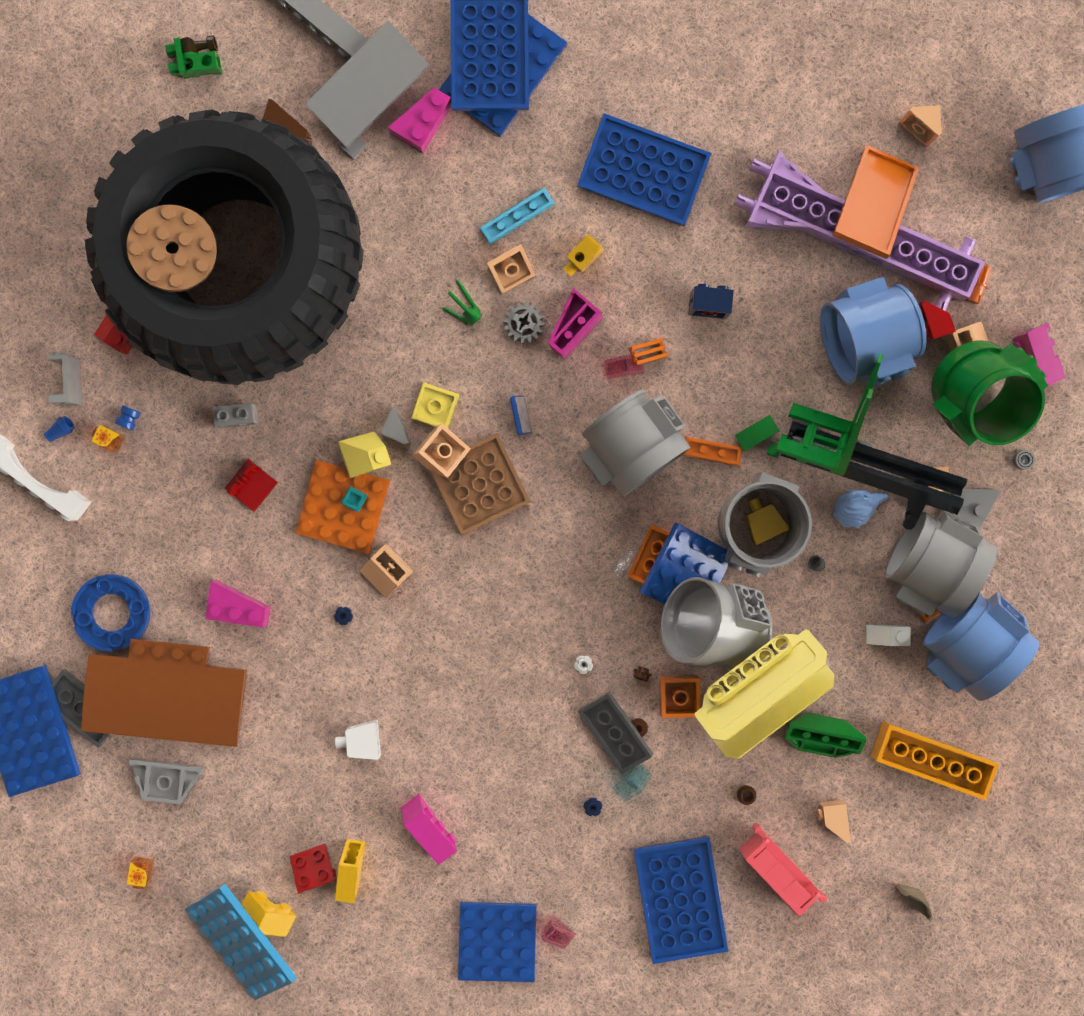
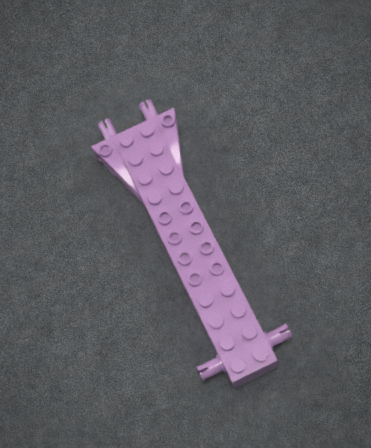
[734,151,985,311]

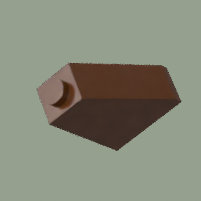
[263,99,312,145]

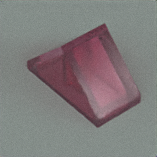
[604,355,645,380]
[541,915,576,949]

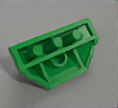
[785,712,867,758]

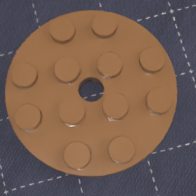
[127,205,217,292]

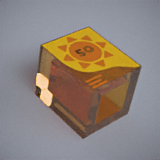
[91,424,126,453]
[126,856,155,889]

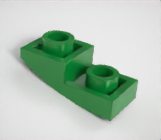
[735,415,780,452]

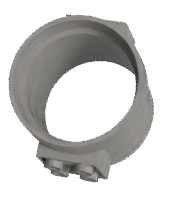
[580,389,691,497]
[718,472,812,577]
[885,510,997,618]
[661,577,773,669]

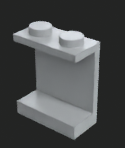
[46,352,82,406]

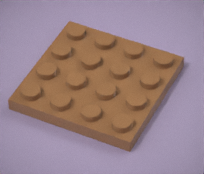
[430,433,530,535]

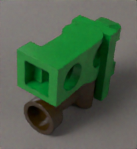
[165,35,223,79]

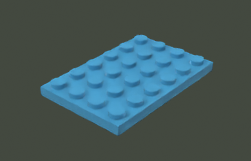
[185,884,297,1000]

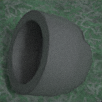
[808,555,826,572]

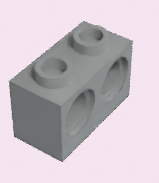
[213,403,258,428]

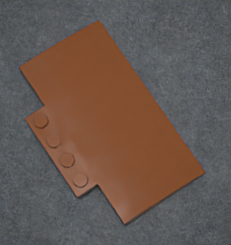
[81,639,247,747]

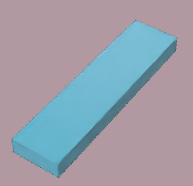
[480,188,555,245]

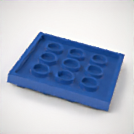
[640,522,728,604]
[458,902,537,982]

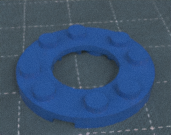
[71,574,150,651]

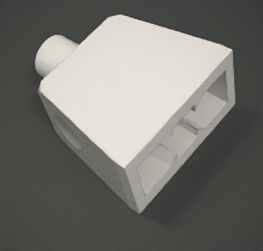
[335,720,381,760]

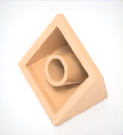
[899,105,942,147]
[487,244,536,294]

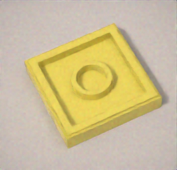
[411,382,459,428]

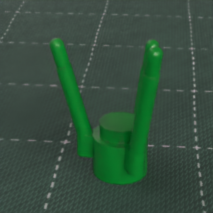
[443,280,482,326]

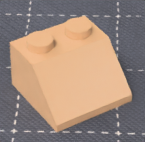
[412,423,471,478]

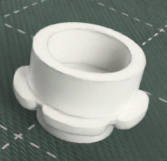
[574,655,593,674]

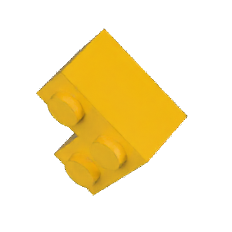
[241,891,296,936]

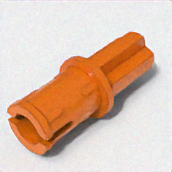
[967,265,991,304]

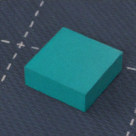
[341,486,368,512]

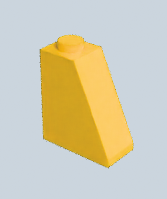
[335,839,366,904]

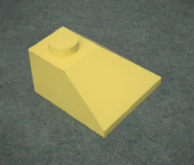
[338,431,391,478]

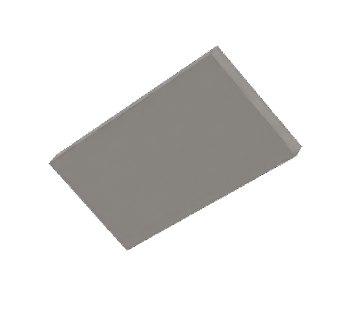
[305,21,430,148]

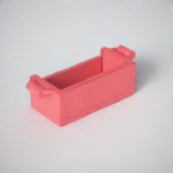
[740,823,827,916]

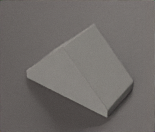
[380,407,410,445]

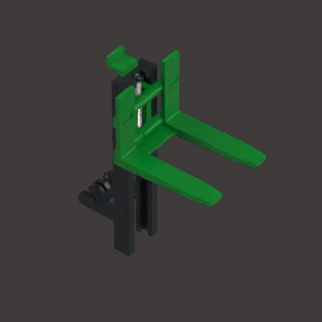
[767,354,967,530]

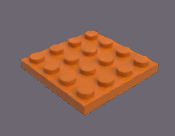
[296,460,390,554]

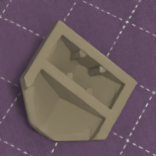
[895,884,933,921]

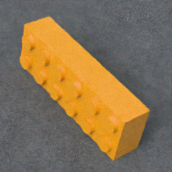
[870,721,999,800]

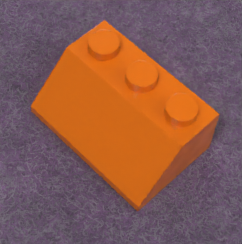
[628,525,670,584]

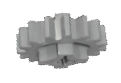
[503,301,545,344]

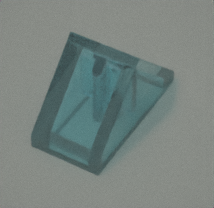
[613,763,653,801]

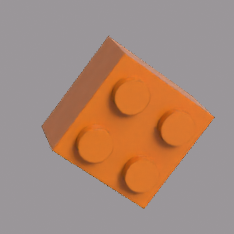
[659,675,701,718]

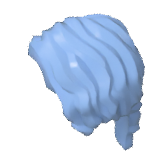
[833,490,889,528]

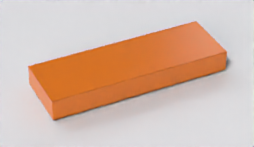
[682,437,742,466]

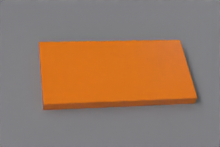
[832,145,919,259]

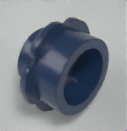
[334,607,353,625]
[584,797,602,816]

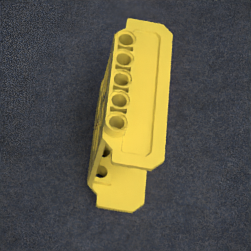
[695,629,835,759]

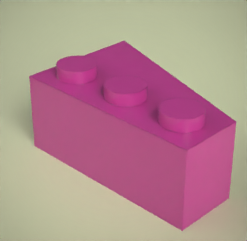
[388,88,451,154]
[548,288,603,361]
[1013,323,1066,386]
[205,579,270,627]
[401,794,457,865]

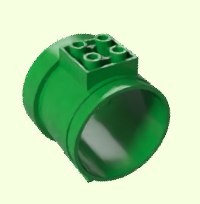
[931,340,1049,446]

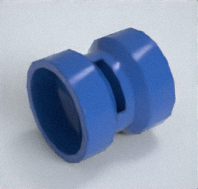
[115,405,141,430]

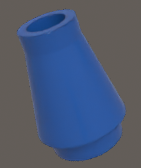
[44,416,74,442]

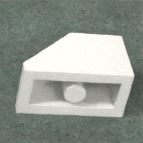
[866,625,911,646]

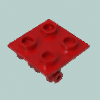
[225,458,278,512]
[290,843,336,894]

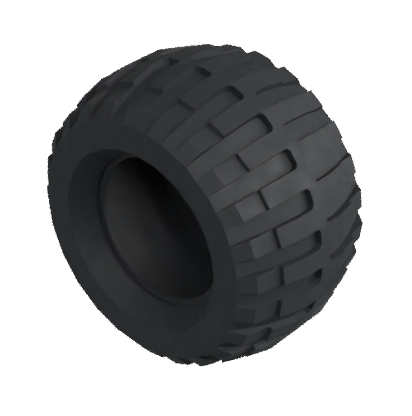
[85,109,364,385]

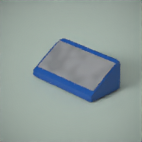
[510,396,532,436]

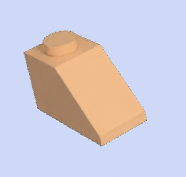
[817,800,851,843]

